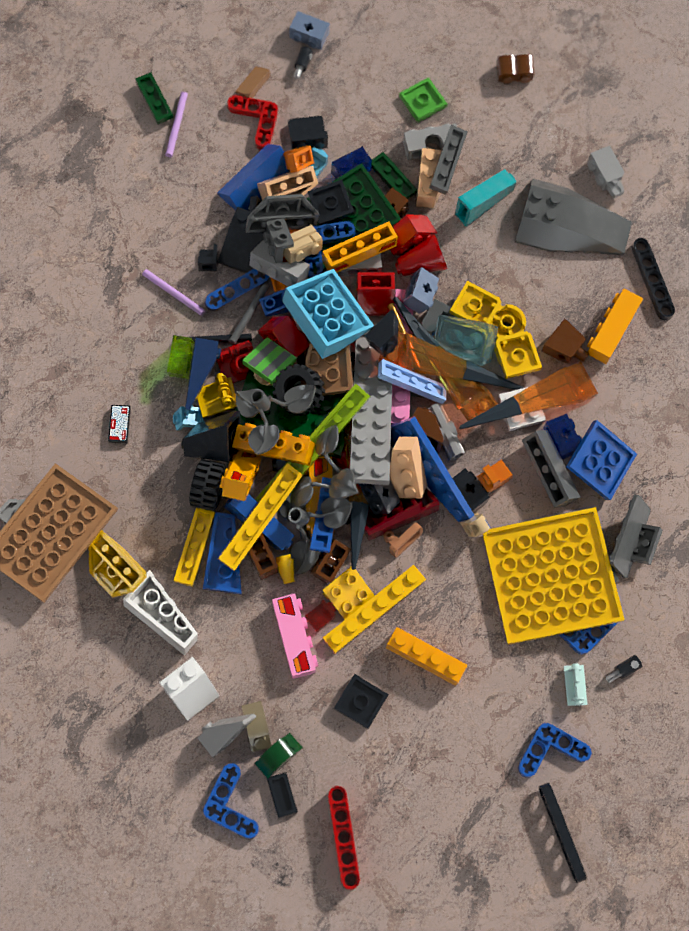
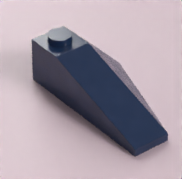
[184,338,221,416]

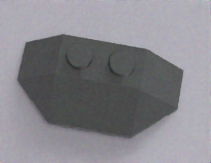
[245,194,319,233]

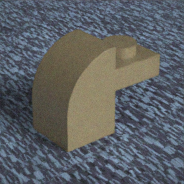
[242,701,272,752]

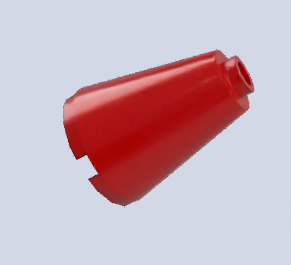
[395,235,447,276]

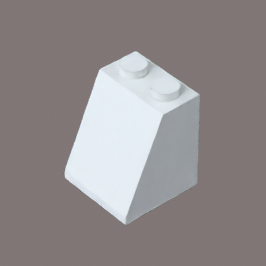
[160,657,220,721]

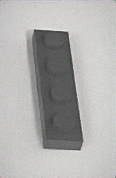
[429,125,468,195]

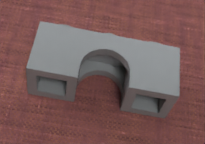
[403,124,457,160]
[250,240,310,287]

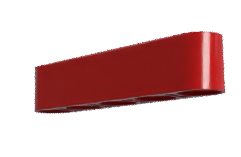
[328,786,360,890]

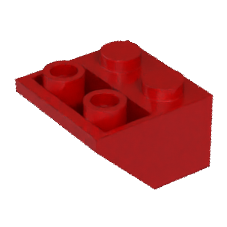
[356,272,395,315]

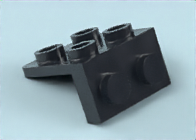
[288,116,328,150]

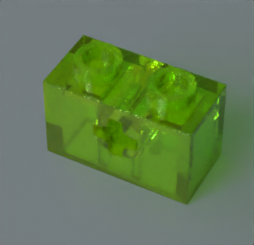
[167,335,194,379]

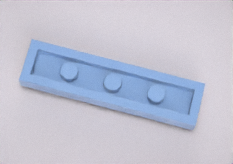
[378,359,446,404]

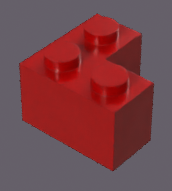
[390,214,437,255]
[257,316,310,358]

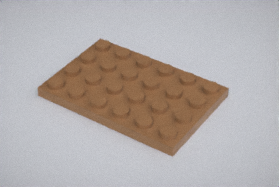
[0,463,118,603]

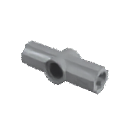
[427,403,465,460]

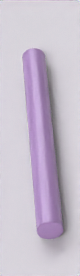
[165,92,188,157]
[142,269,205,316]

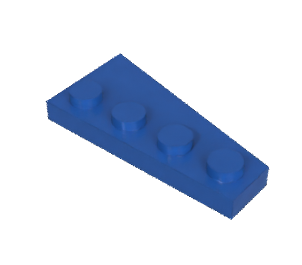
[203,512,242,595]

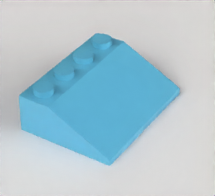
[282,269,374,359]

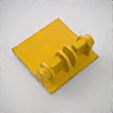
[197,373,237,418]
[322,566,375,620]

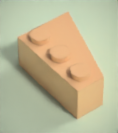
[416,148,442,208]
[257,166,318,201]
[390,437,427,499]

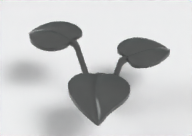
[236,385,316,454]
[290,425,358,508]
[279,491,352,575]

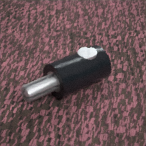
[294,46,313,79]
[606,655,643,683]

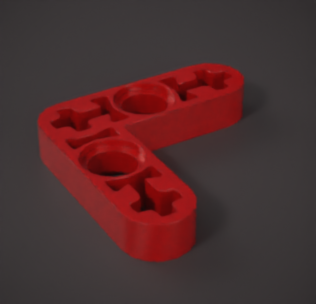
[228,95,278,151]

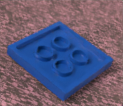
[566,420,637,500]

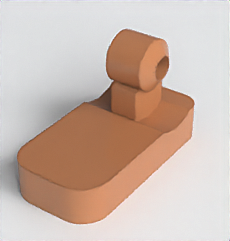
[383,523,423,558]

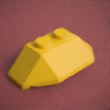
[88,530,147,598]

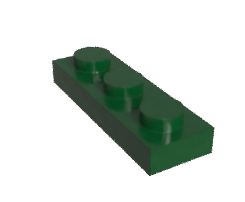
[135,72,174,125]
[369,152,418,199]

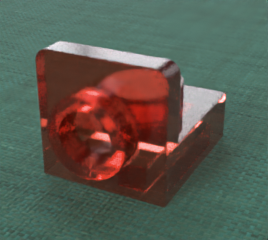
[305,599,336,632]

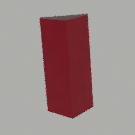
[364,487,440,541]

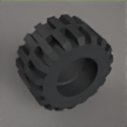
[272,364,325,416]
[189,459,226,511]

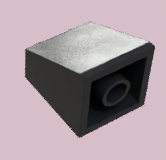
[181,411,240,462]

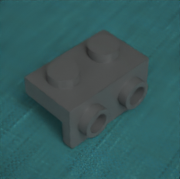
[263,218,294,263]

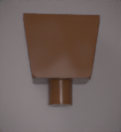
[542,318,589,364]

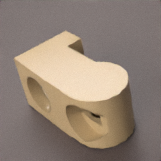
[460,512,491,537]

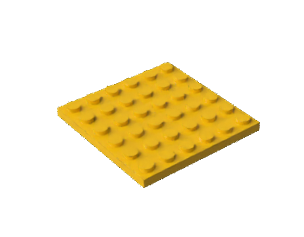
[482,507,625,645]

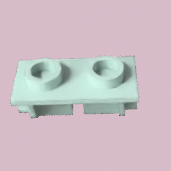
[564,663,588,706]

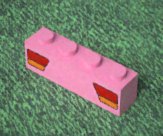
[272,594,318,679]

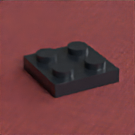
[308,180,354,225]
[334,674,389,730]

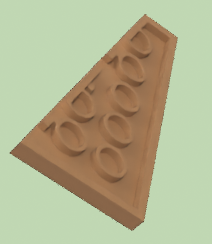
[301,282,353,396]

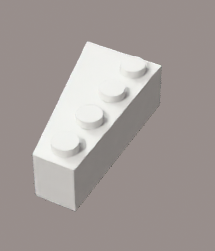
[123,570,198,655]

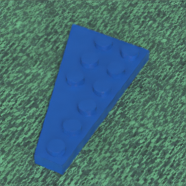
[390,416,474,522]

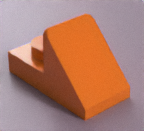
[284,145,314,173]

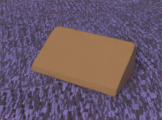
[235,66,270,98]

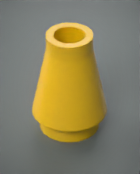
[276,554,295,584]

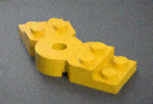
[449,281,542,379]

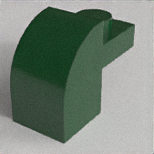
[254,733,303,779]

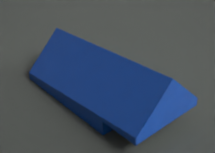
[217,144,290,211]

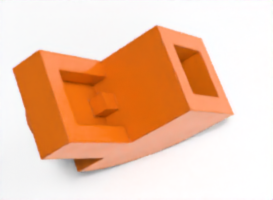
[476,459,513,492]

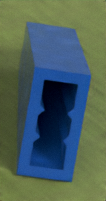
[223,494,295,551]

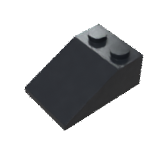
[218,207,264,275]

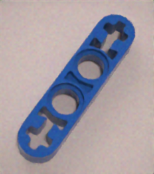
[205,269,269,310]

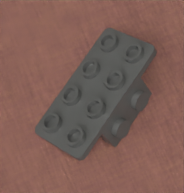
[610,494,663,578]

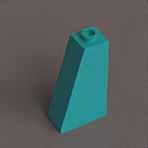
[455,169,517,227]

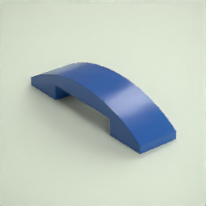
[310,477,334,553]

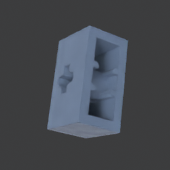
[289,11,330,50]
[402,267,439,314]

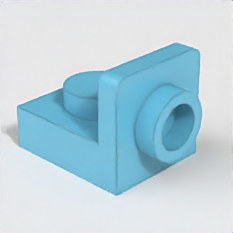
[310,147,328,178]
[173,406,204,431]

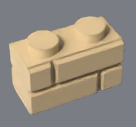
[283,225,323,264]

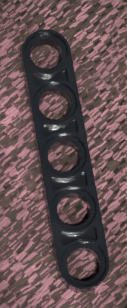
[632,238,675,321]
[539,783,587,883]

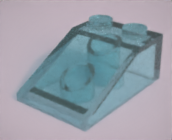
[432,315,498,366]

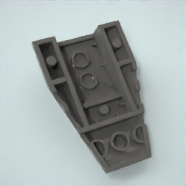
[515,178,632,255]

